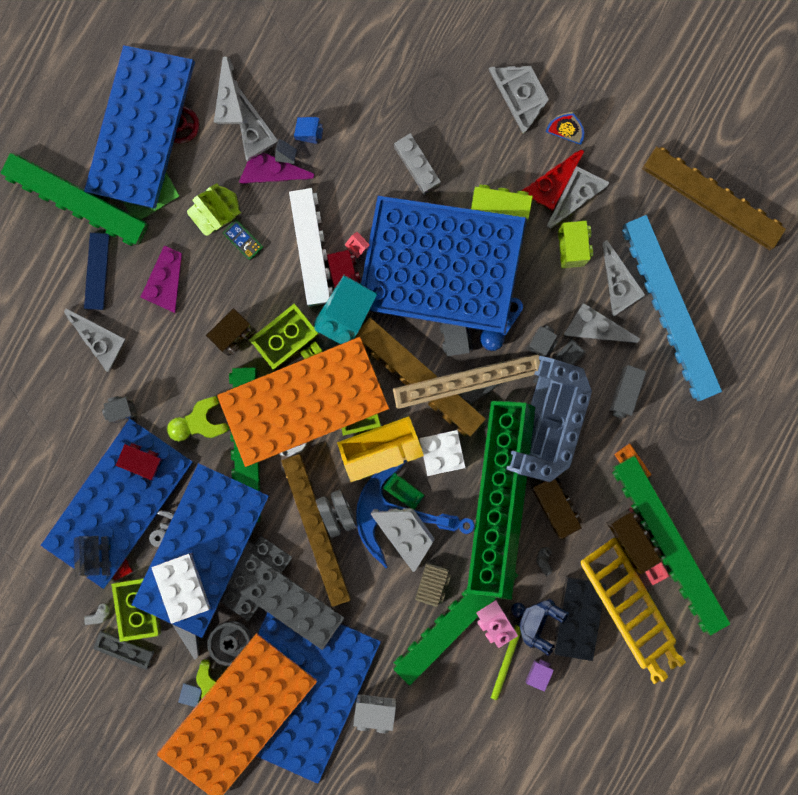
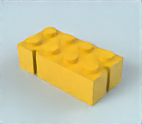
[337,416,424,482]

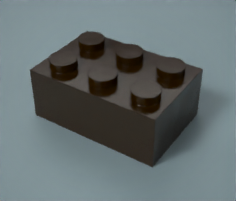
[206,308,255,356]
[531,478,583,539]
[606,510,662,574]

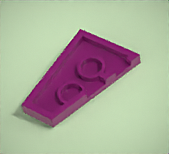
[140,245,182,314]

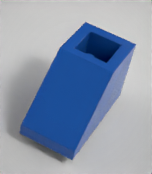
[294,117,324,144]

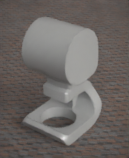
[149,510,174,547]

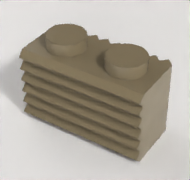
[415,562,451,607]

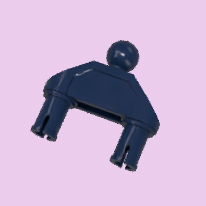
[511,599,569,656]

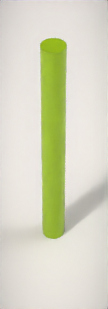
[491,625,521,700]

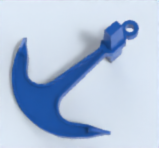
[356,460,475,568]

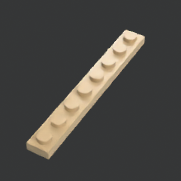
[393,354,540,409]

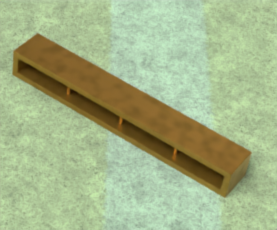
[642,146,786,251]
[356,318,486,437]
[281,454,351,607]

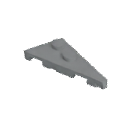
[214,57,247,124]
[239,88,278,161]
[547,166,609,229]
[602,240,645,316]
[563,303,640,343]
[64,309,126,372]

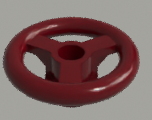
[174,106,200,144]

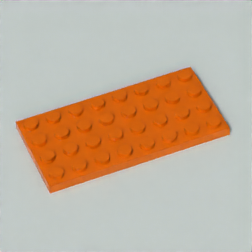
[217,337,389,467]
[157,633,317,795]

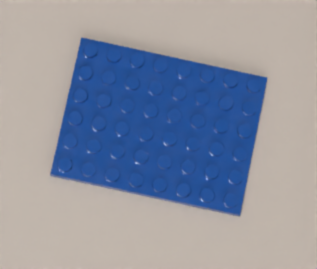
[361,196,527,334]
[256,612,381,784]

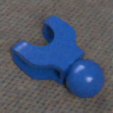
[480,298,523,351]

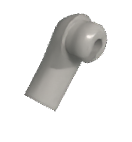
[84,604,110,625]

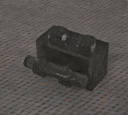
[74,536,112,577]

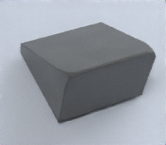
[275,139,297,164]

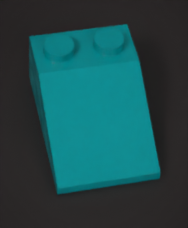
[314,275,377,344]

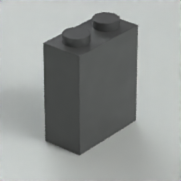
[609,365,646,419]

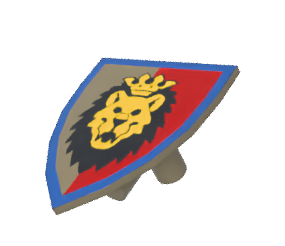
[546,111,585,145]

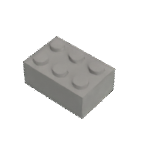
[353,694,396,733]

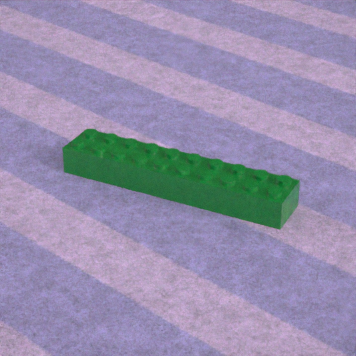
[467,401,536,600]

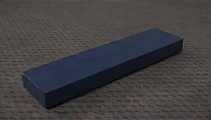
[84,233,110,310]

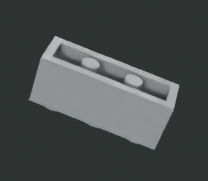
[394,133,441,195]

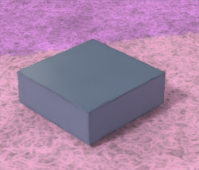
[178,683,202,707]

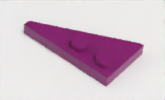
[239,153,315,184]

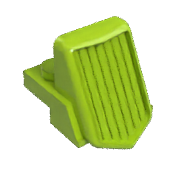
[187,183,241,236]

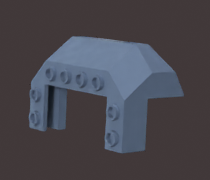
[507,356,592,482]

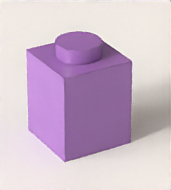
[525,659,554,692]

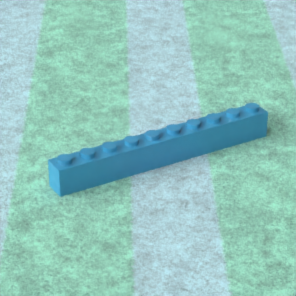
[622,215,722,401]

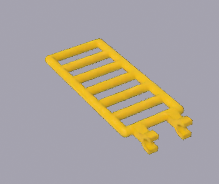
[581,538,686,684]

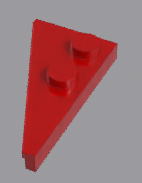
[522,150,584,211]

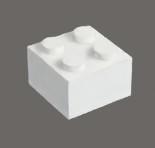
[419,430,465,476]

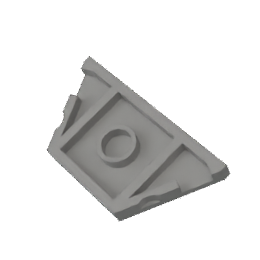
[489,66,549,134]
[371,508,435,572]

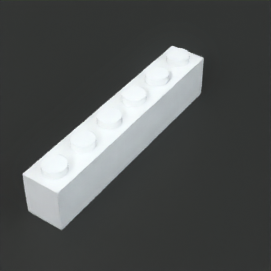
[289,188,333,307]

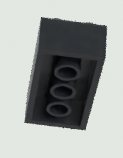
[553,576,606,661]

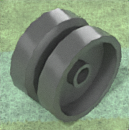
[316,489,357,538]
[208,621,252,666]

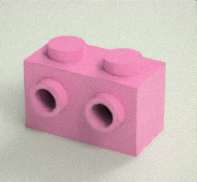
[476,600,518,648]

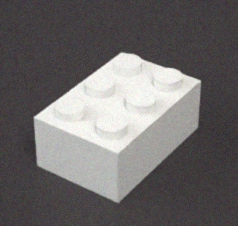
[151,554,211,624]

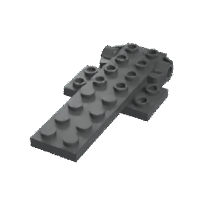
[220,536,345,650]

